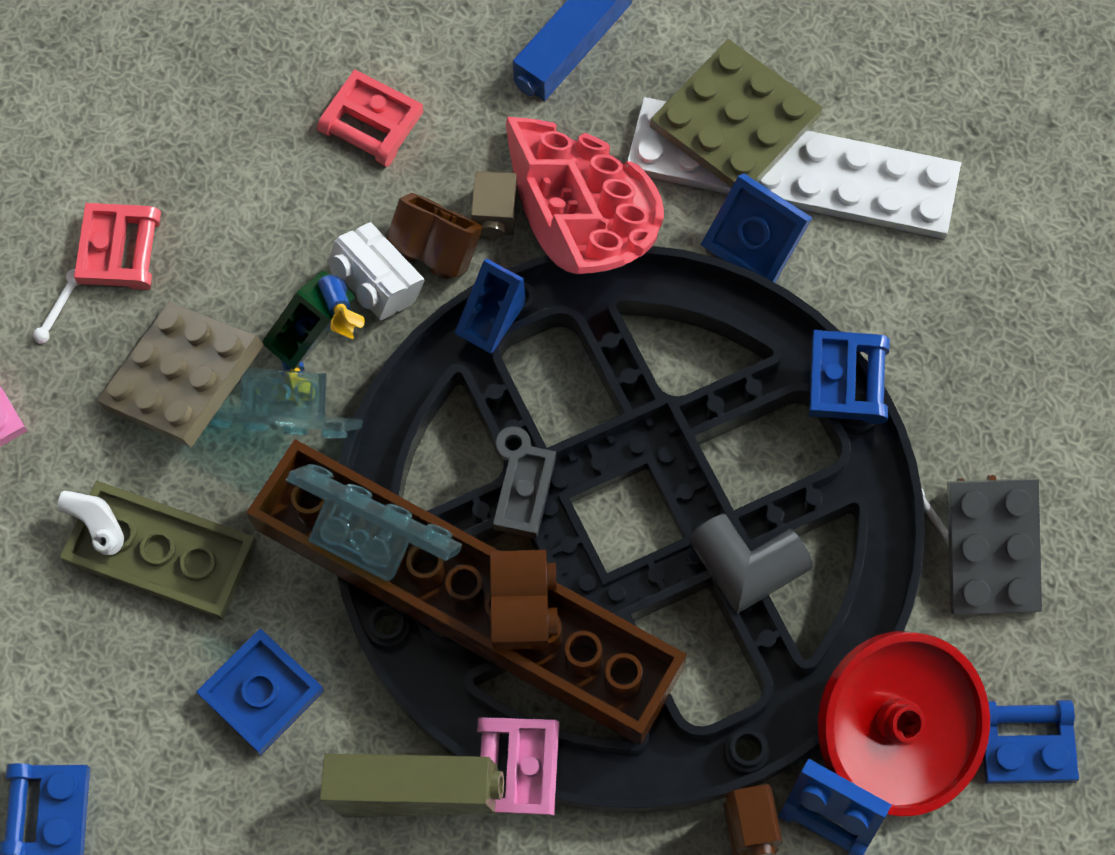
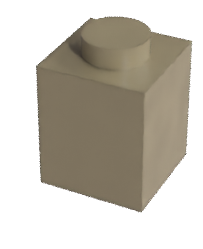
[471,171,518,239]

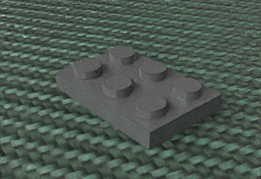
[947,478,1042,615]

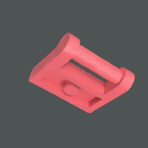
[317,69,424,167]
[74,203,161,290]

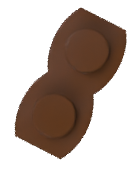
[386,193,483,279]
[490,550,558,650]
[723,784,783,855]

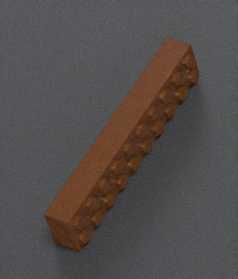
[246,439,687,746]

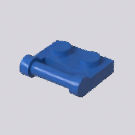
[809,330,890,424]
[983,700,1079,784]
[778,759,892,855]
[0,763,90,855]

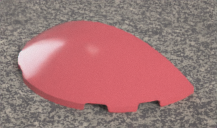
[506,117,664,274]

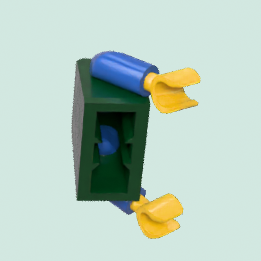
[262,271,364,404]

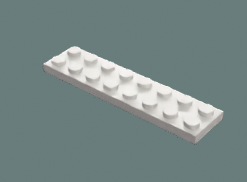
[626,97,961,240]

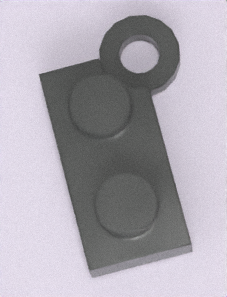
[493,426,556,539]

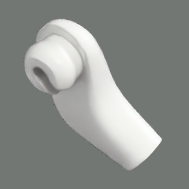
[57,490,124,555]

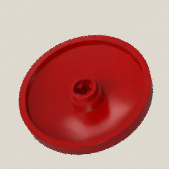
[818,631,990,816]

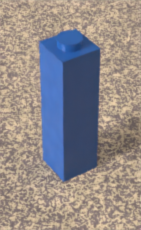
[513,0,632,101]

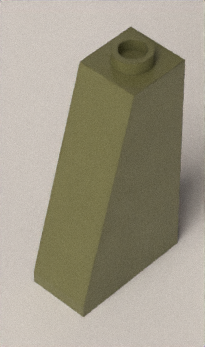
[320,753,504,818]

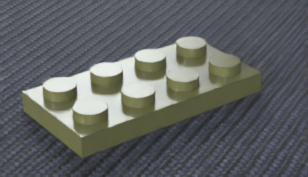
[60,480,257,620]

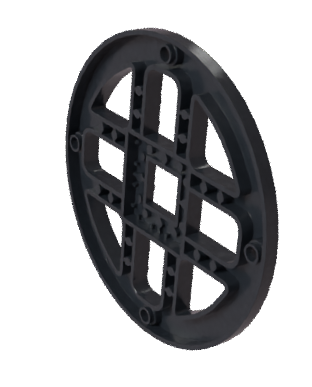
[337,246,925,813]

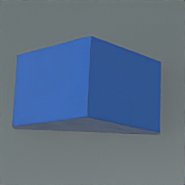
[455,259,525,354]

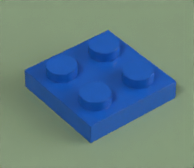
[701,173,812,283]
[196,628,324,755]

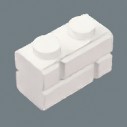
[327,222,425,321]

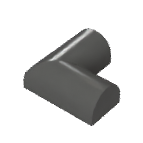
[689,514,813,614]

